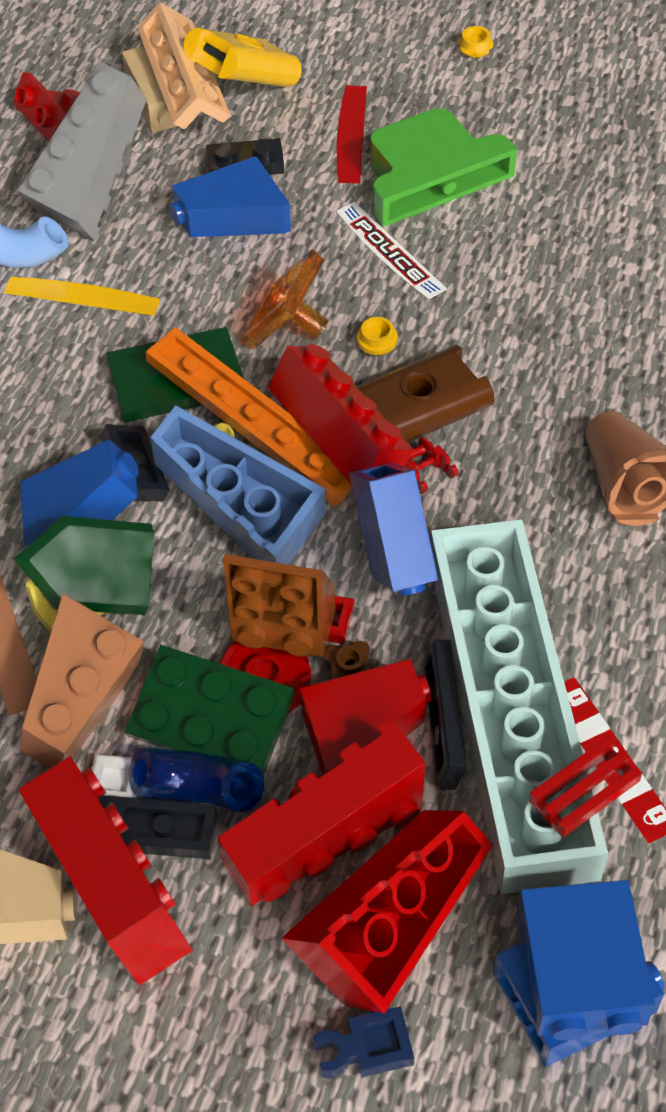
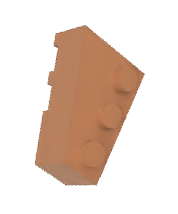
[21,594,144,769]

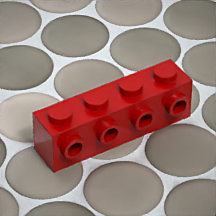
[268,344,414,485]

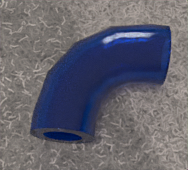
[129,748,265,812]

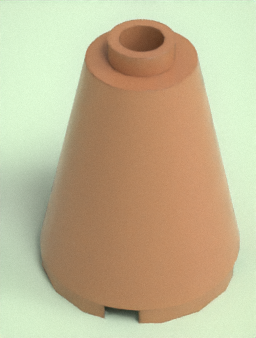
[585,411,666,526]

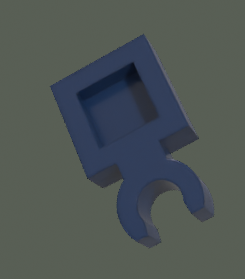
[313,1006,415,1078]

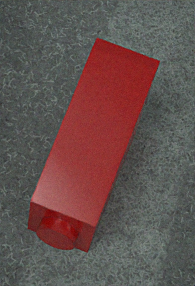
[300,659,431,776]

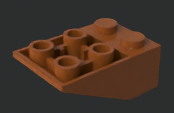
[223,554,335,657]

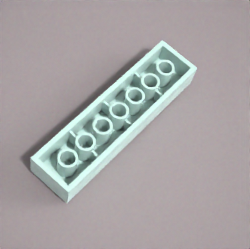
[430,519,608,894]

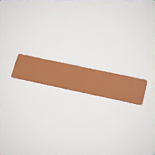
[0,575,37,715]

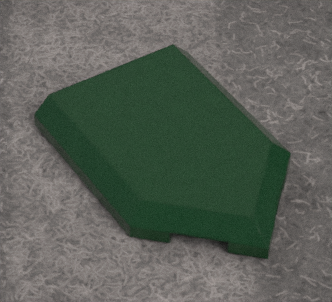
[12,516,154,615]

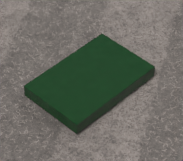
[106,327,244,423]

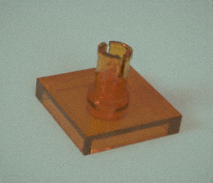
[240,249,329,350]

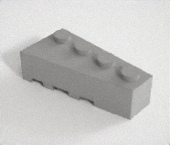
[18,62,147,241]

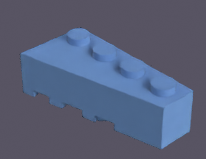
[150,405,325,565]

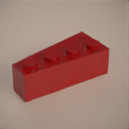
[217,717,425,906]
[18,756,193,985]
[281,810,493,1014]

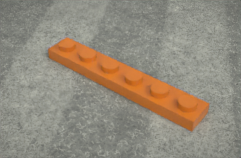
[146,327,353,507]

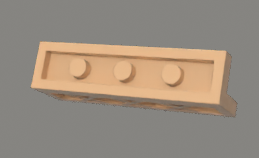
[137,1,230,130]

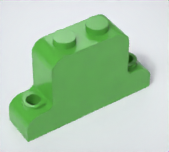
[371,108,517,227]

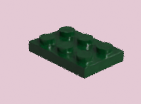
[124,644,295,782]

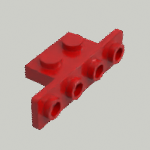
[13,72,80,142]

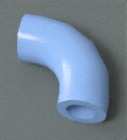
[0,217,69,268]

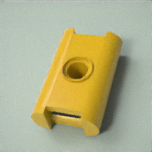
[183,28,302,87]

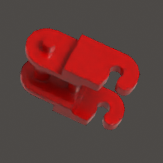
[405,437,458,495]

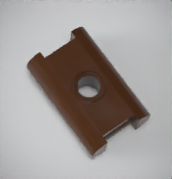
[357,345,495,443]

